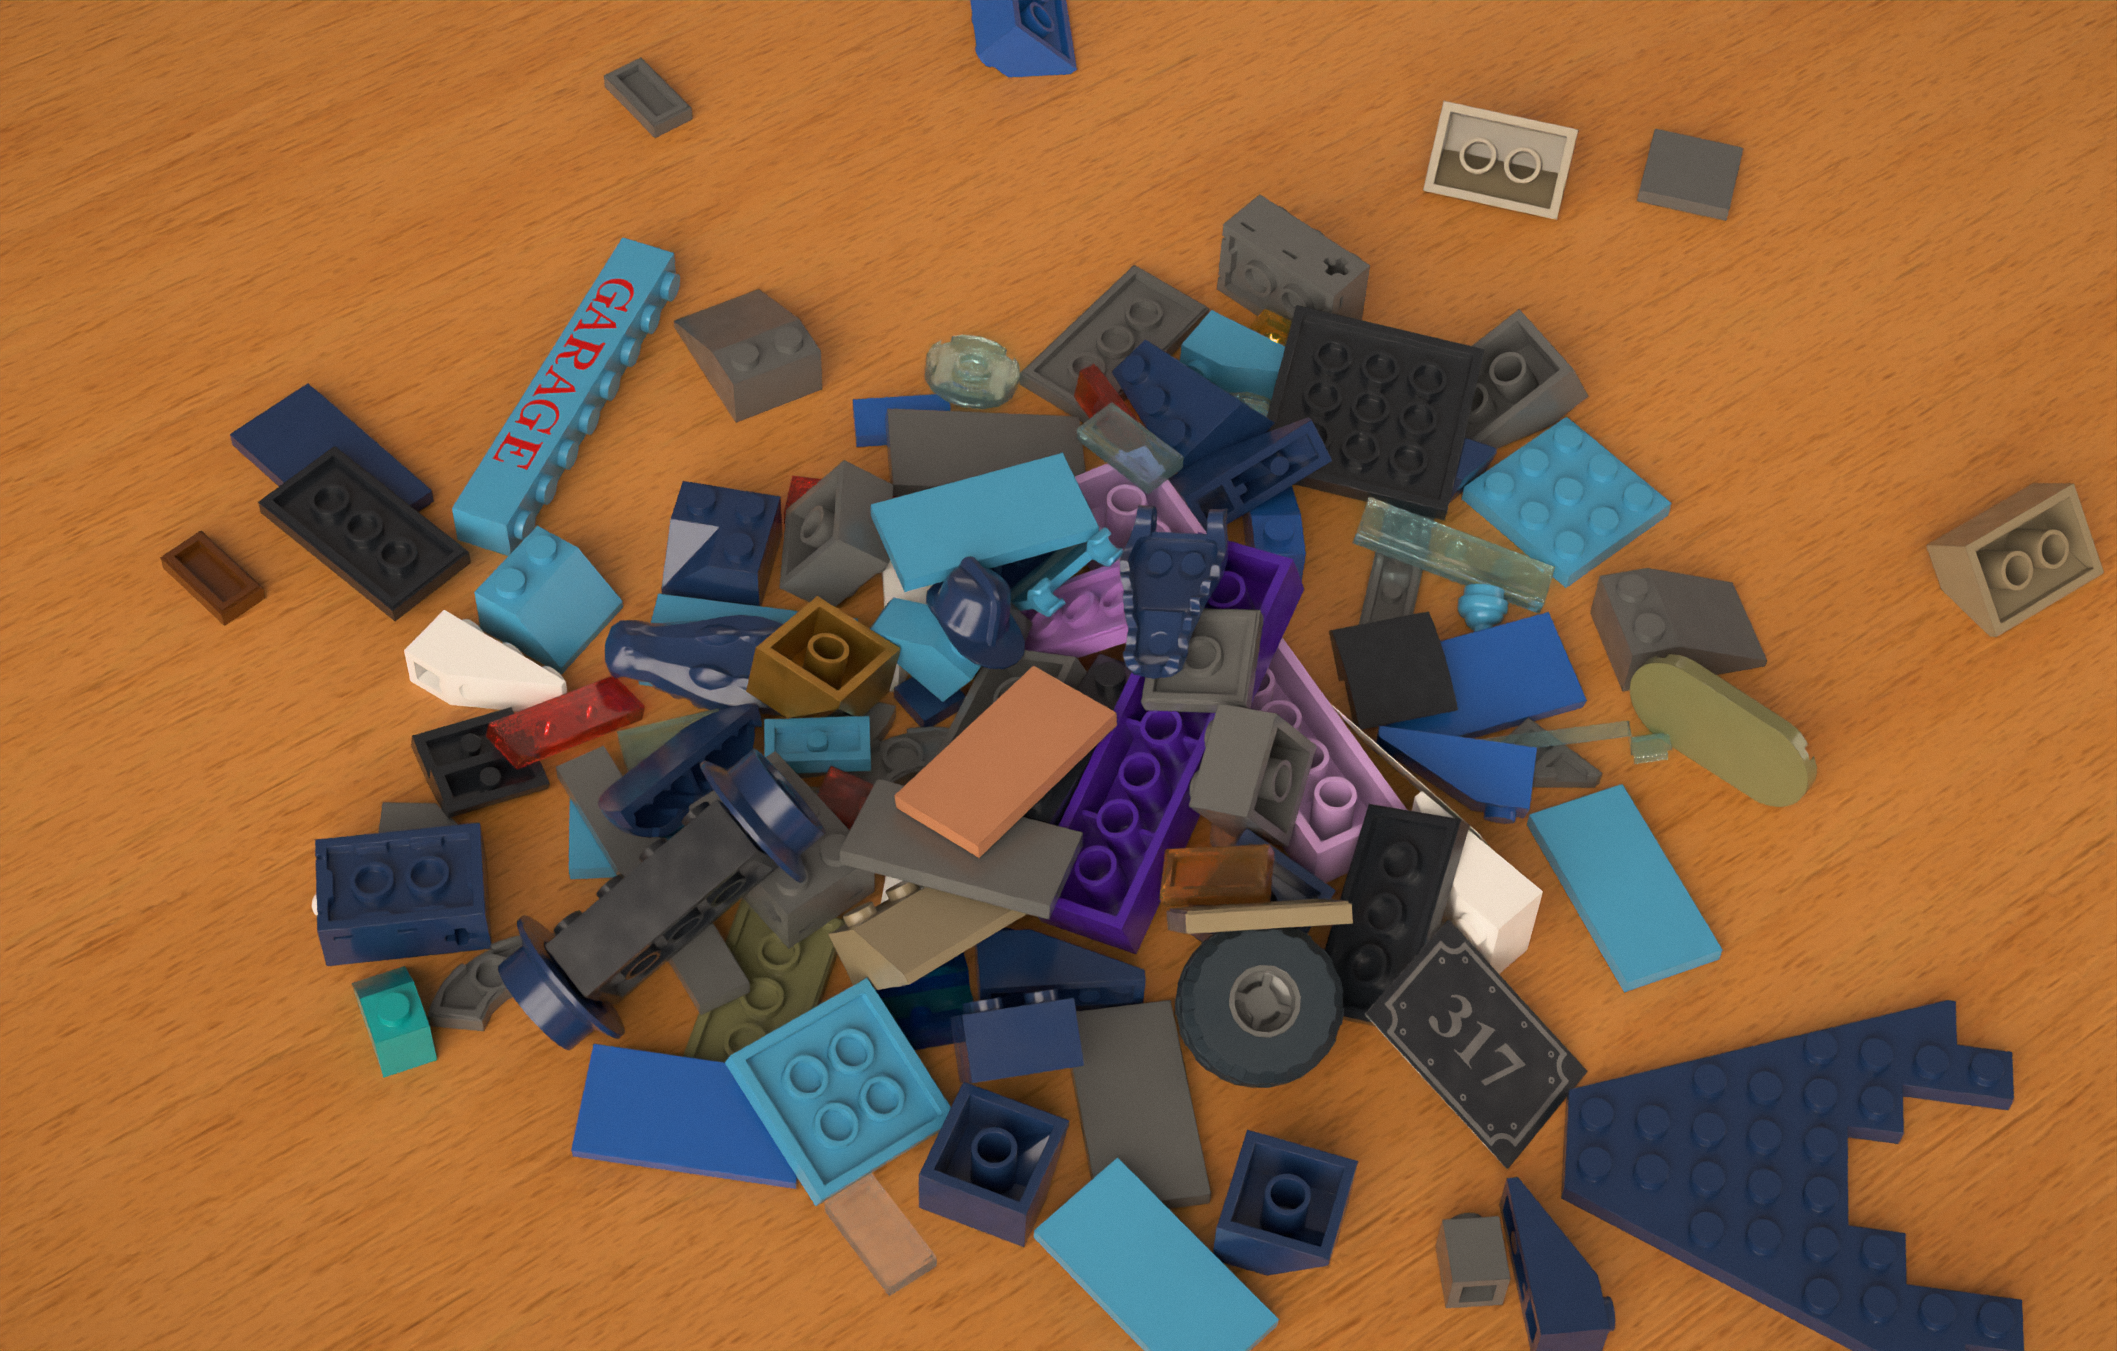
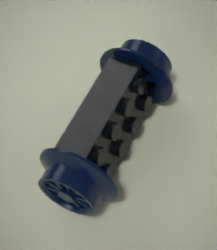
[498,748,826,1050]

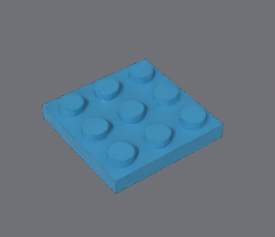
[1462,417,1672,588]
[725,978,951,1206]

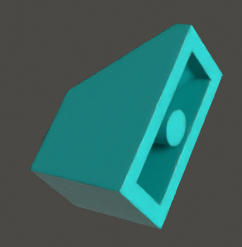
[352,966,437,1078]

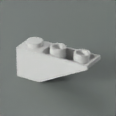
[404,610,570,717]

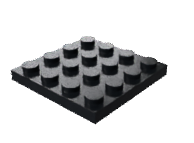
[1264,305,1485,521]

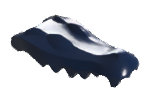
[1120,505,1228,679]
[604,615,785,717]

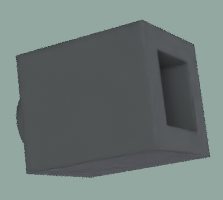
[1435,1213,1510,1308]

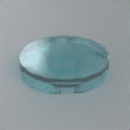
[924,334,1020,409]

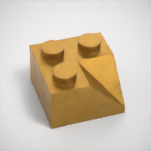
[746,596,901,718]

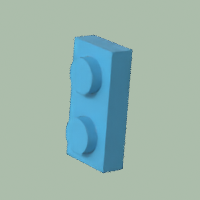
[764,716,871,773]

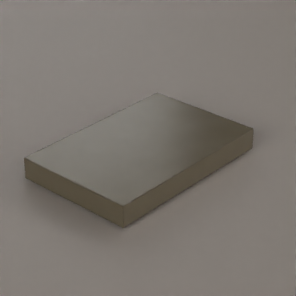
[1167,898,1353,934]

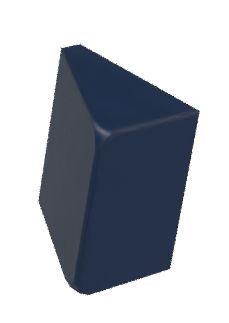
[1449,438,1497,503]

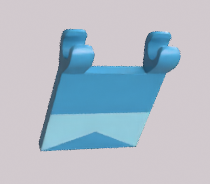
[1011,527,1124,617]

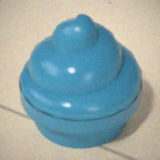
[1457,584,1508,632]

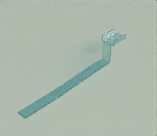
[1480,721,1672,764]

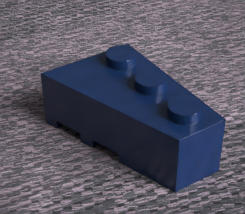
[1112,339,1275,472]

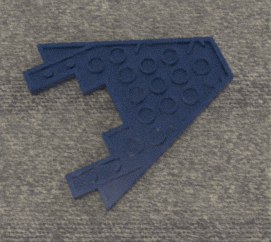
[1561,1000,2024,1351]

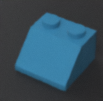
[474,526,623,675]

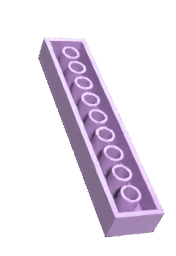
[1075,448,1407,883]

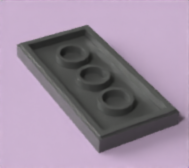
[1019,265,1209,430]
[885,408,1086,496]
[840,779,1083,920]
[1070,1000,1211,1209]

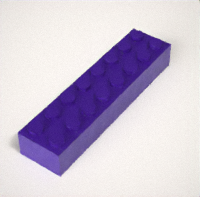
[1038,532,1304,954]

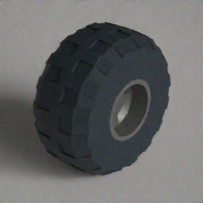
[1175,927,1344,1088]

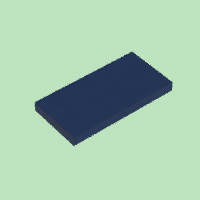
[230,383,434,512]

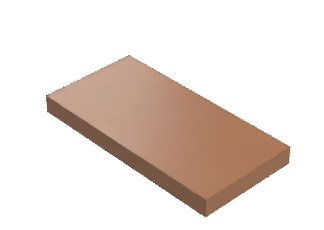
[894,666,1117,858]

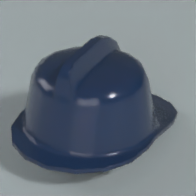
[926,556,1025,669]

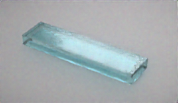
[1352,497,1555,613]

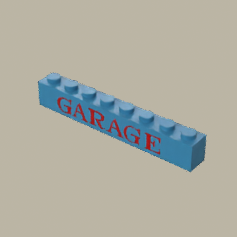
[452,237,680,556]

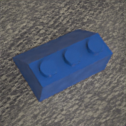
[970,0,1077,77]

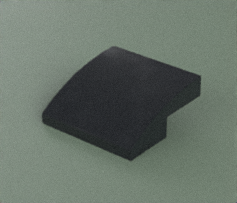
[1329,611,1458,730]
[411,707,550,818]

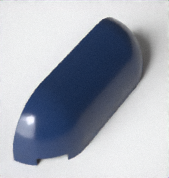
[598,703,762,838]

